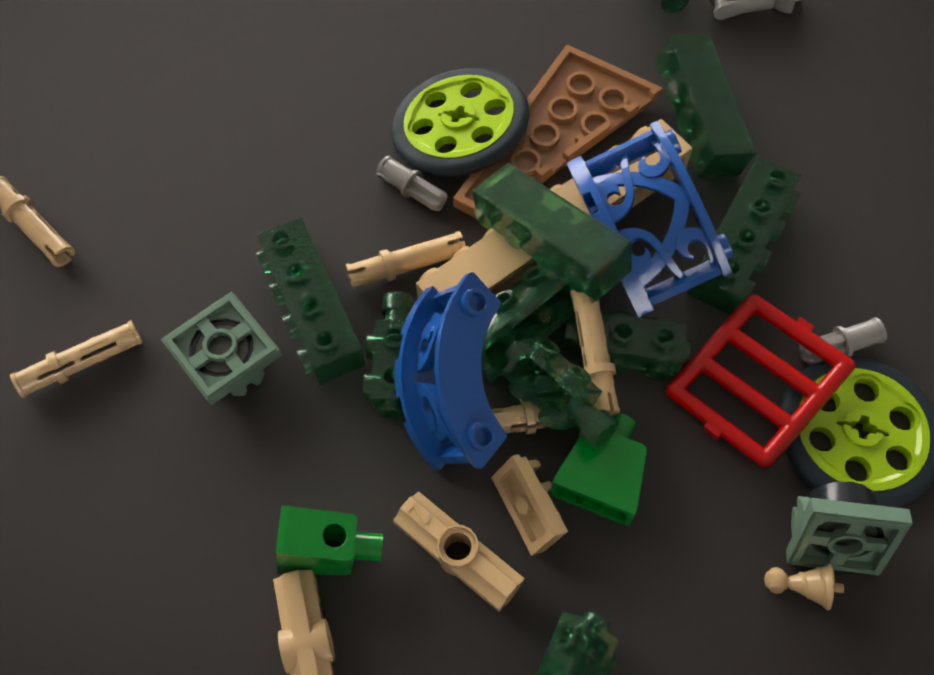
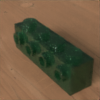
[656,34,756,178]
[686,156,801,315]
[472,163,632,301]
[255,217,366,384]
[481,241,614,382]

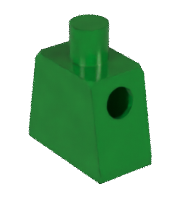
[550,413,647,527]
[276,505,383,575]

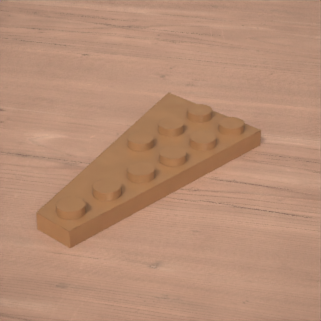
[453,45,663,224]

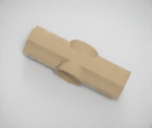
[393,491,525,612]
[273,569,335,675]

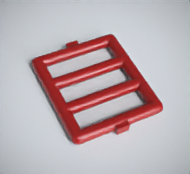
[665,294,855,468]

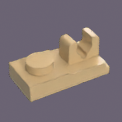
[491,454,568,556]

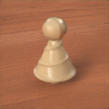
[764,563,844,611]

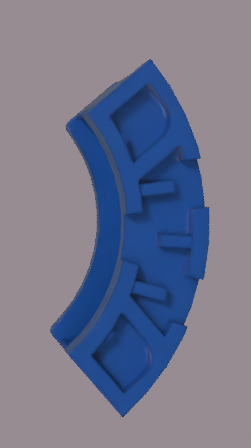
[566,121,733,317]
[395,272,507,470]

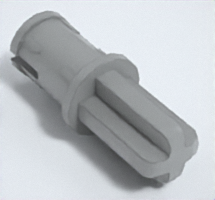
[376,155,448,211]
[799,317,887,365]

